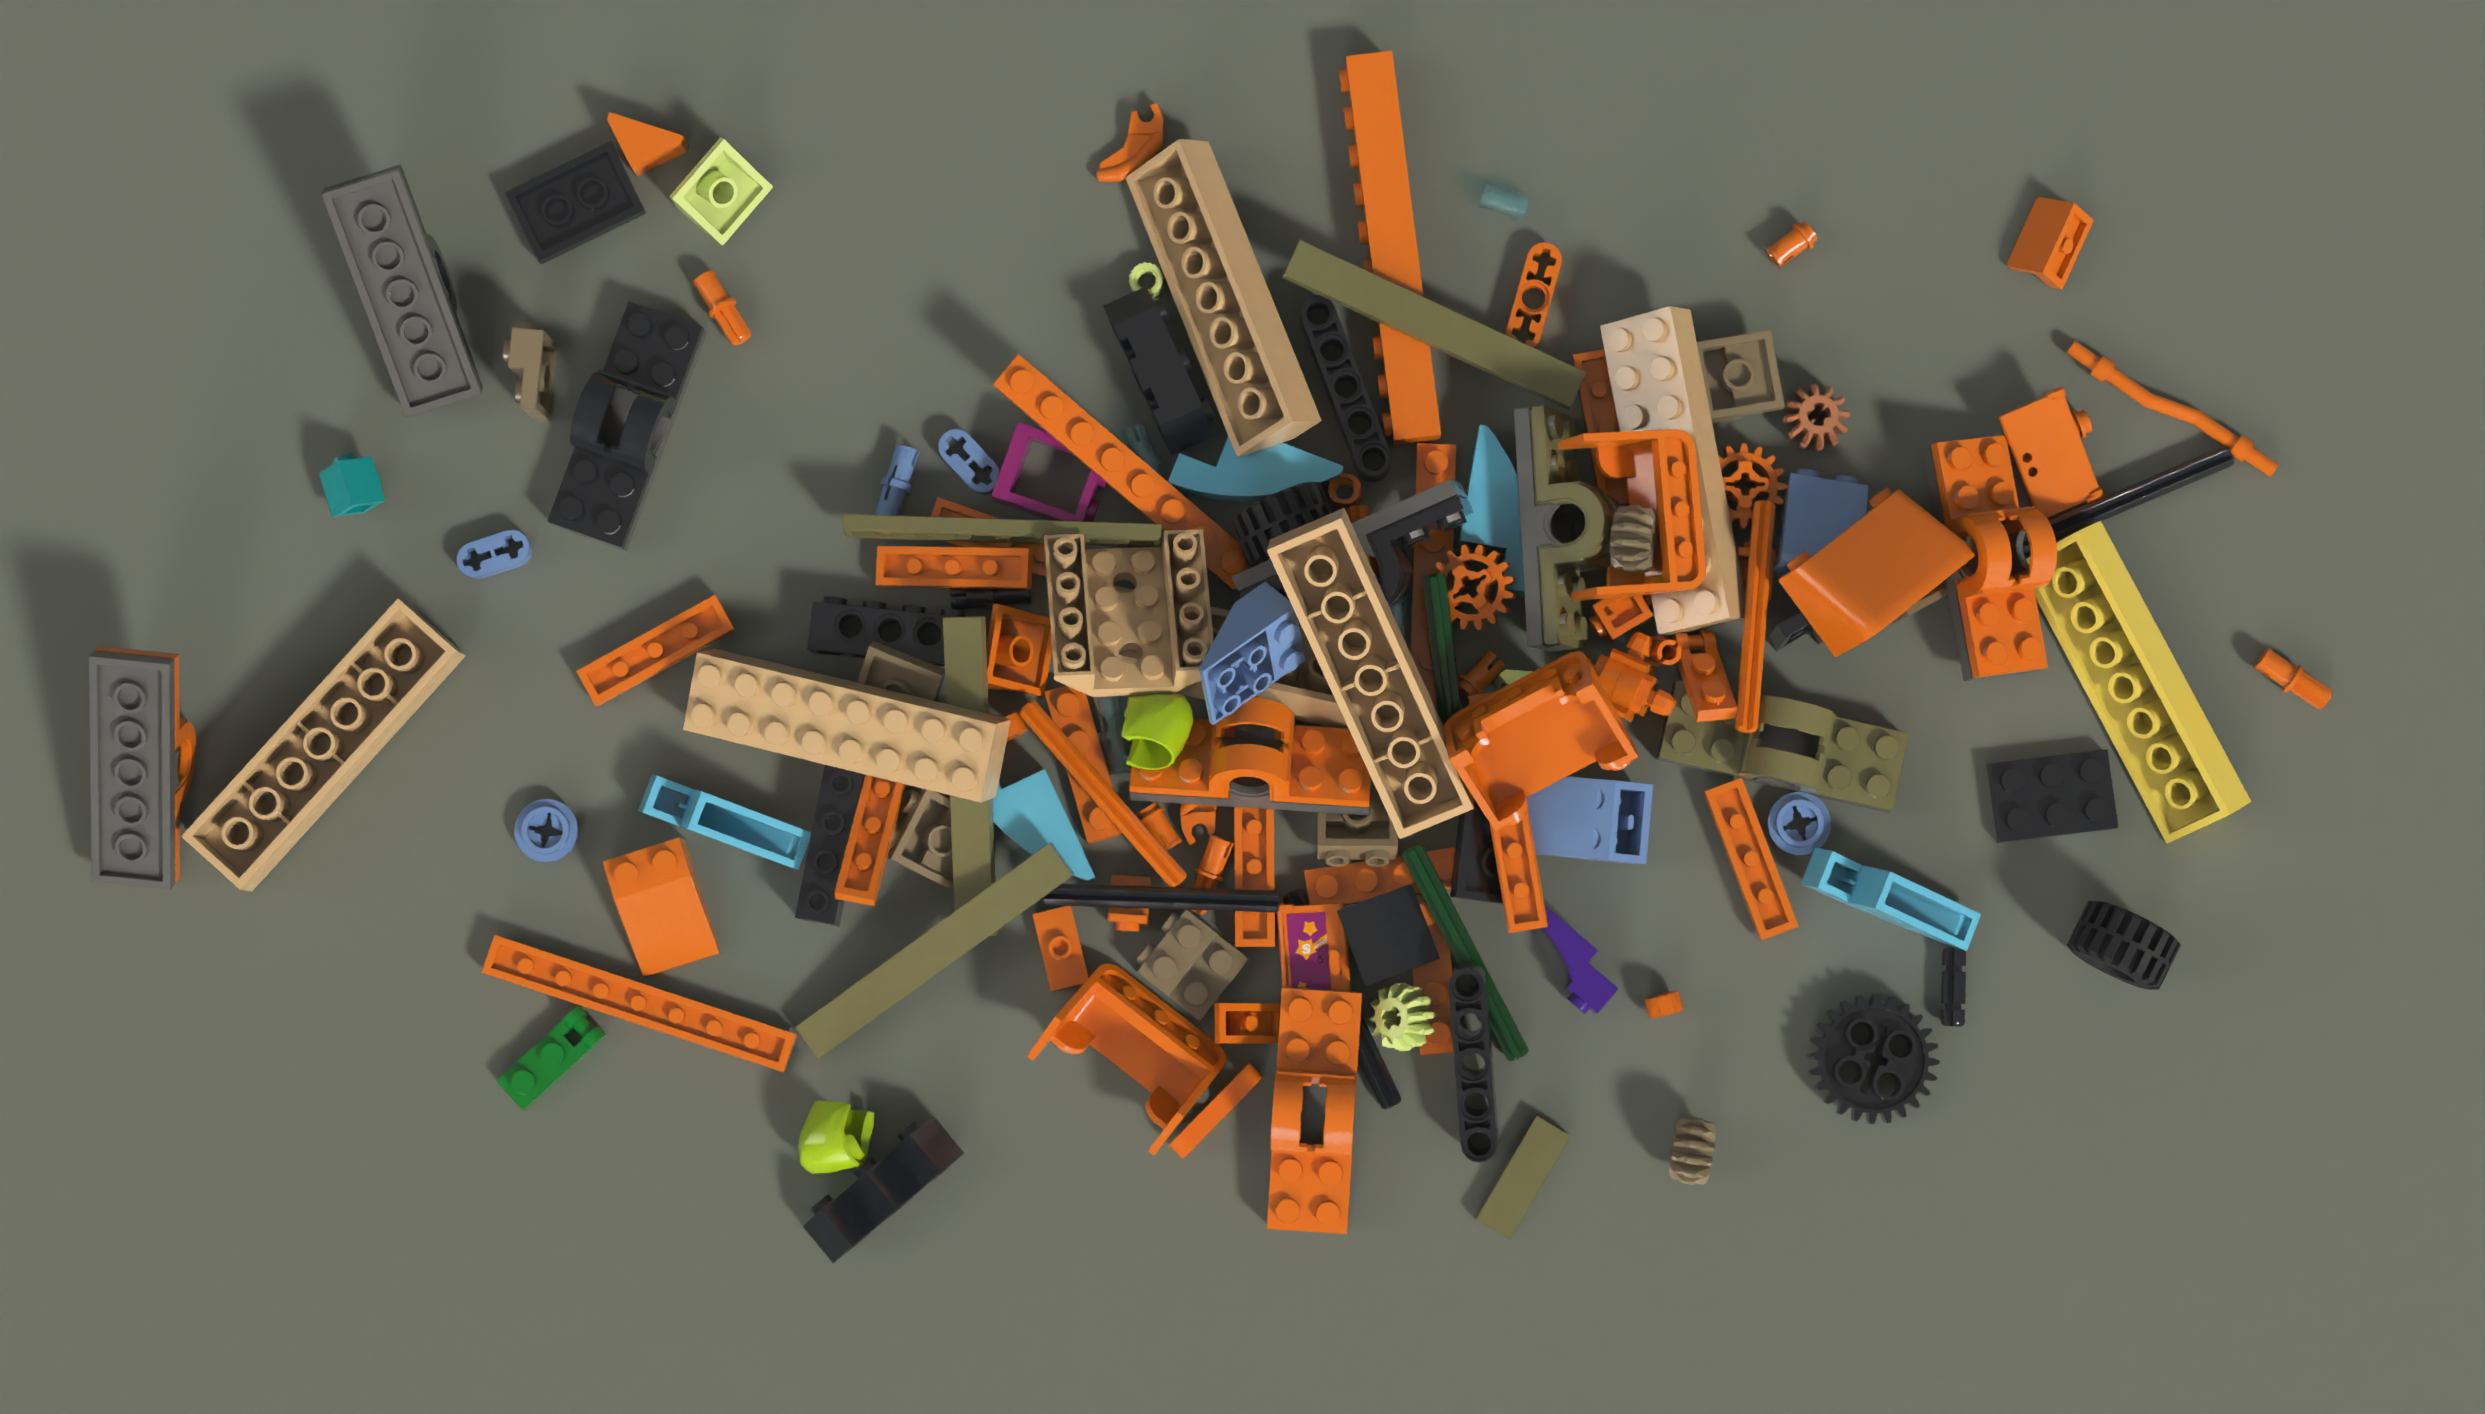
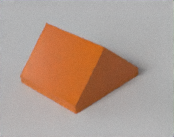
[986,604,1052,697]

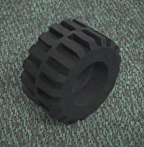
[1230,482,1334,568]
[2067,901,2181,990]

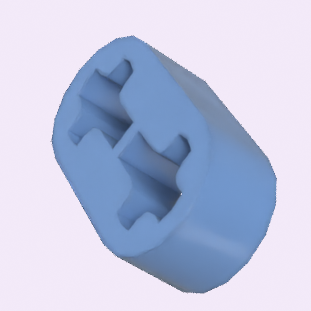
[938,429,1000,495]
[456,530,533,580]

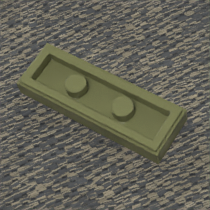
[1475,1115,1571,1240]

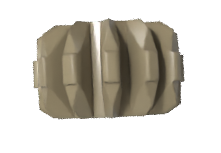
[1609,505,1658,574]
[1669,1117,1717,1185]

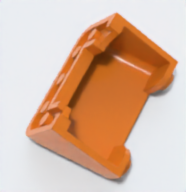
[1778,487,1975,658]
[1443,651,1638,831]

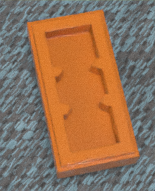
[1032,906,1089,992]

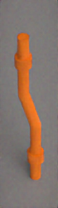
[2066,341,2279,477]

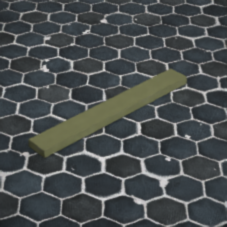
[1282,240,1586,410]
[842,514,1162,547]
[943,616,998,936]
[795,842,1074,1059]

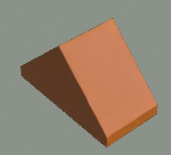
[607,112,689,177]

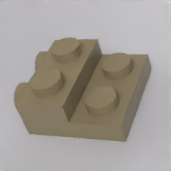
[503,322,558,422]
[1697,330,1785,423]
[857,641,945,702]
[1317,778,1398,867]
[887,788,995,892]
[1136,909,1249,1021]

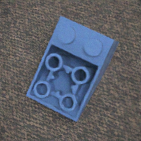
[1199,582,1305,725]
[1527,776,1653,864]

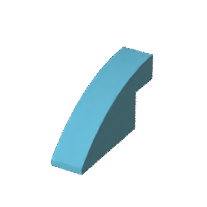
[1458,425,1525,597]
[1168,436,1344,502]
[992,769,1097,882]
[638,774,811,870]
[1801,847,1981,951]

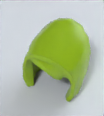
[1122,693,1193,770]
[798,1100,874,1174]

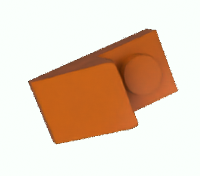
[1214,1003,1281,1044]

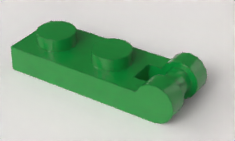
[496,1005,606,1110]

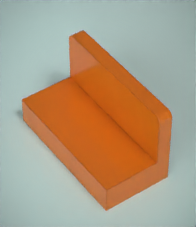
[2007,197,2094,290]

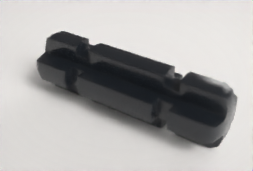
[1941,948,1966,1027]

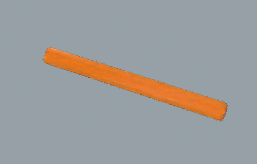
[1735,500,1776,733]
[1019,700,1187,888]

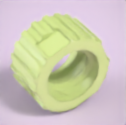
[1129,262,1164,299]

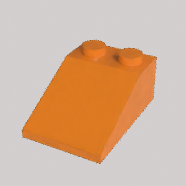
[603,837,720,977]

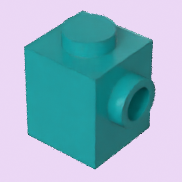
[319,453,385,518]

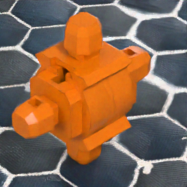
[1588,631,1676,723]

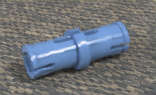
[874,444,920,516]

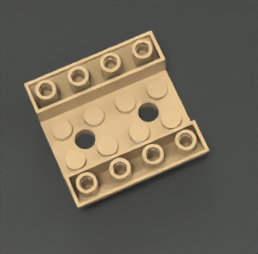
[1044,529,1214,697]

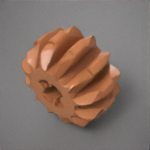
[1782,384,1851,452]

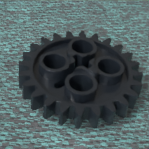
[1807,994,1940,1124]

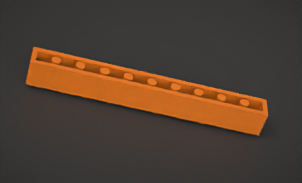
[1338,51,1441,447]

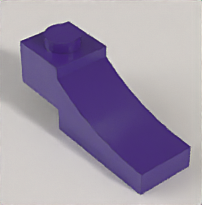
[1540,906,1618,1014]

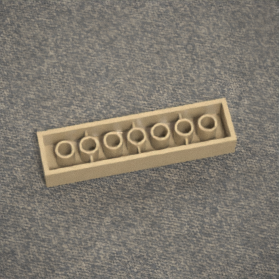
[1600,306,1746,635]
[1267,508,1474,839]
[181,598,466,892]
[683,649,1011,803]

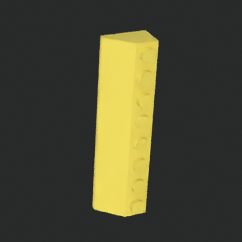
[2026,521,2251,844]

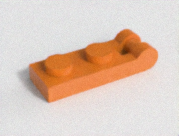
[1672,629,1737,722]

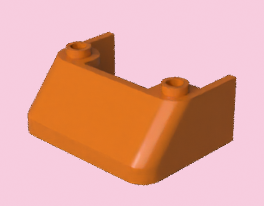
[1558,429,1706,601]
[1027,964,1226,1156]

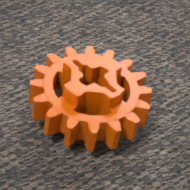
[1718,443,1787,531]
[1435,545,1517,631]

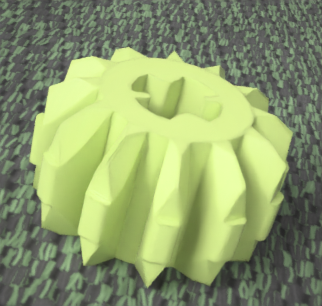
[1368,983,1438,1051]

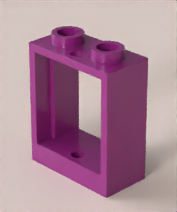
[991,422,1107,522]

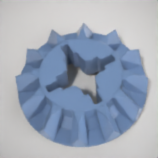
[1767,792,1831,855]
[514,799,579,862]

